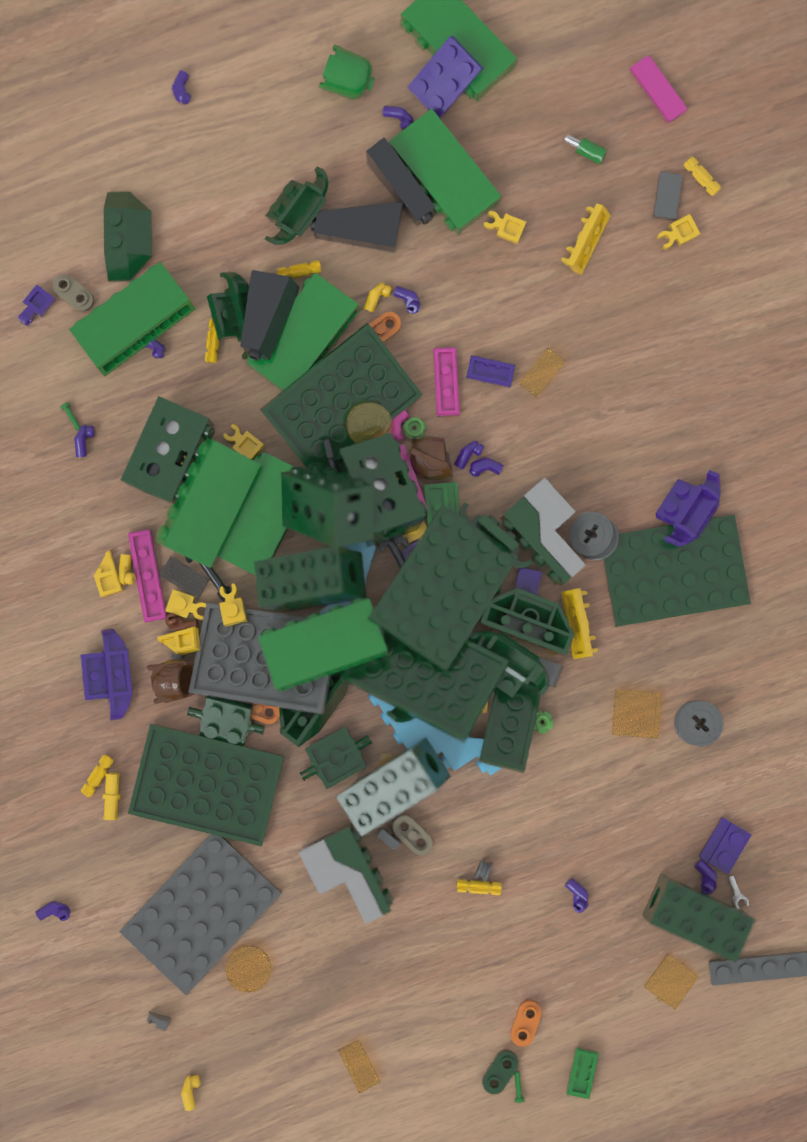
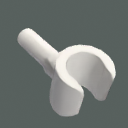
[728,875,749,909]

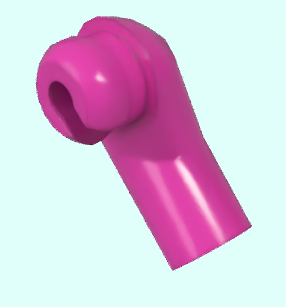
[387,410,410,442]

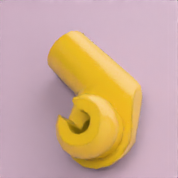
[364,283,392,312]
[119,554,136,585]
[181,1075,200,1111]

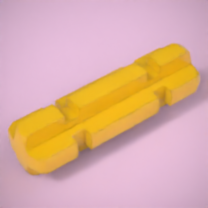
[684,157,721,196]
[277,260,321,279]
[205,319,220,363]
[81,755,114,797]
[456,879,502,895]

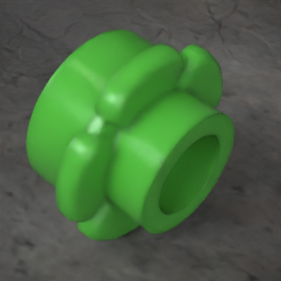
[403,417,426,439]
[534,711,554,734]

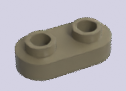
[53,274,94,312]
[393,815,432,855]

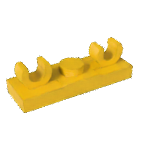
[561,203,611,275]
[561,588,598,659]

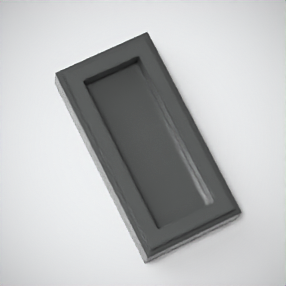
[653,172,683,221]

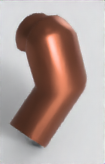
[165,613,200,632]

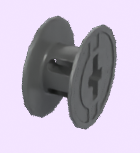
[569,511,619,561]
[674,700,724,747]

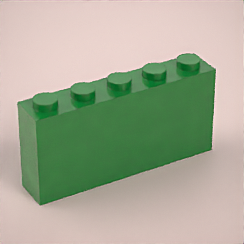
[401,0,517,102]
[389,108,502,235]
[69,262,196,377]
[247,273,361,391]
[156,438,261,568]
[217,452,302,576]
[258,597,388,693]

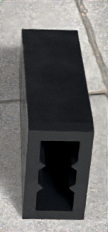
[366,137,435,227]
[311,202,403,253]
[240,270,300,361]

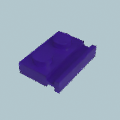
[699,817,751,874]

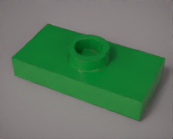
[566,1047,599,1100]

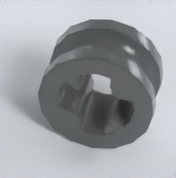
[474,858,493,882]

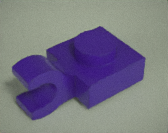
[18,285,56,327]

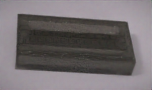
[159,556,210,599]

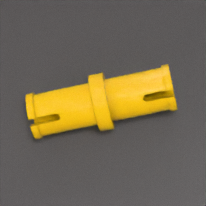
[102,772,121,820]

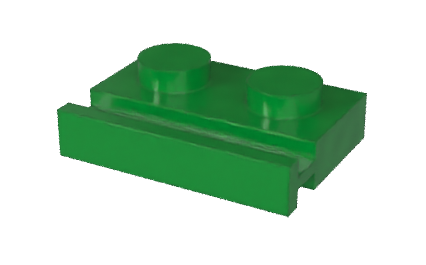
[424,482,460,525]

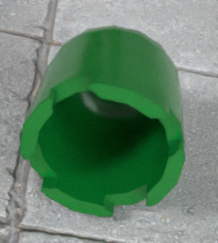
[319,44,375,100]

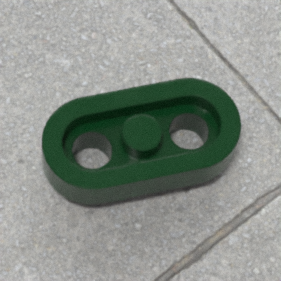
[482,1050,519,1095]

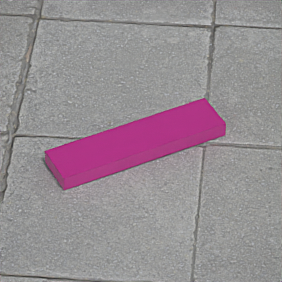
[128,529,167,623]

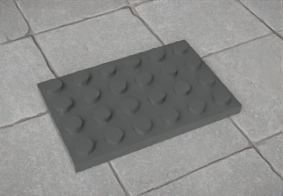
[188,603,331,715]
[120,834,282,995]

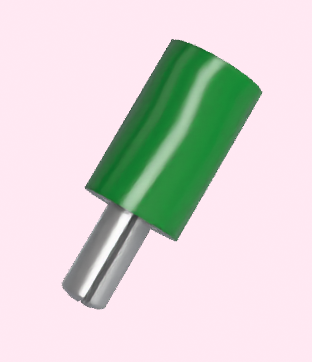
[565,135,607,165]

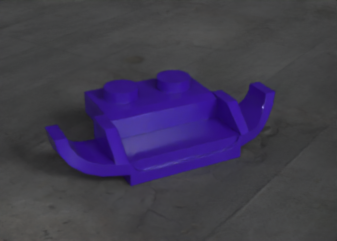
[655,470,721,546]
[80,629,132,720]

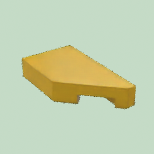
[94,550,124,598]
[157,626,200,655]

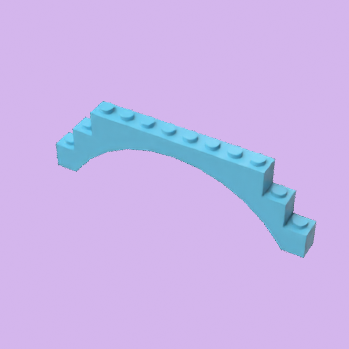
[319,542,501,775]

